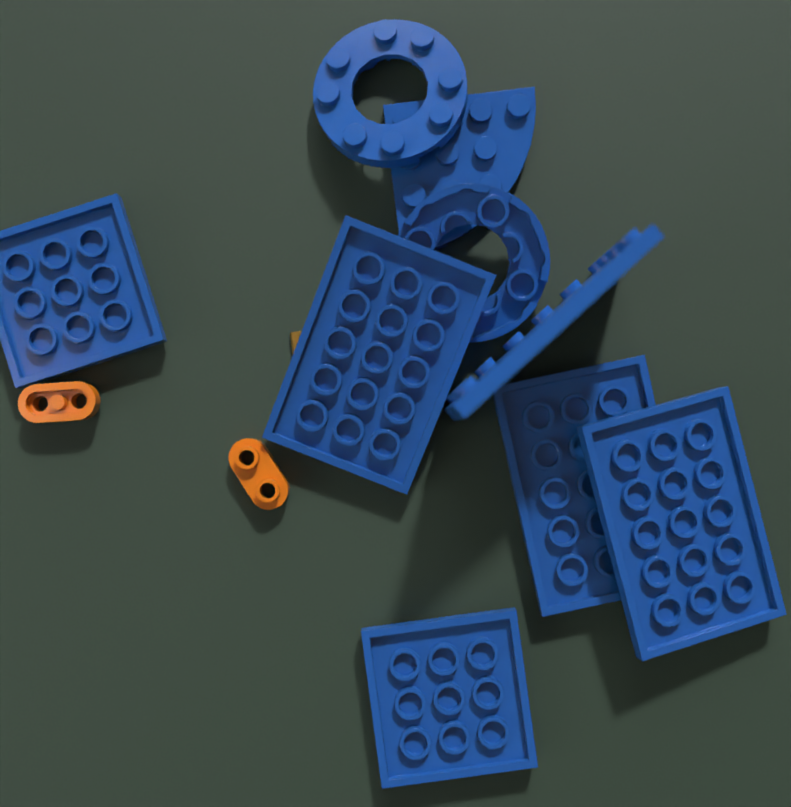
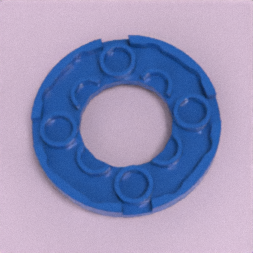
[313,19,468,168]
[398,183,550,342]

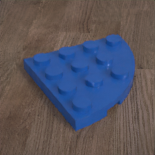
[383,86,536,250]

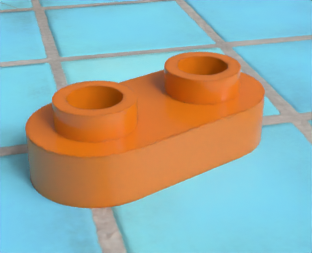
[18,381,101,423]
[228,438,290,510]

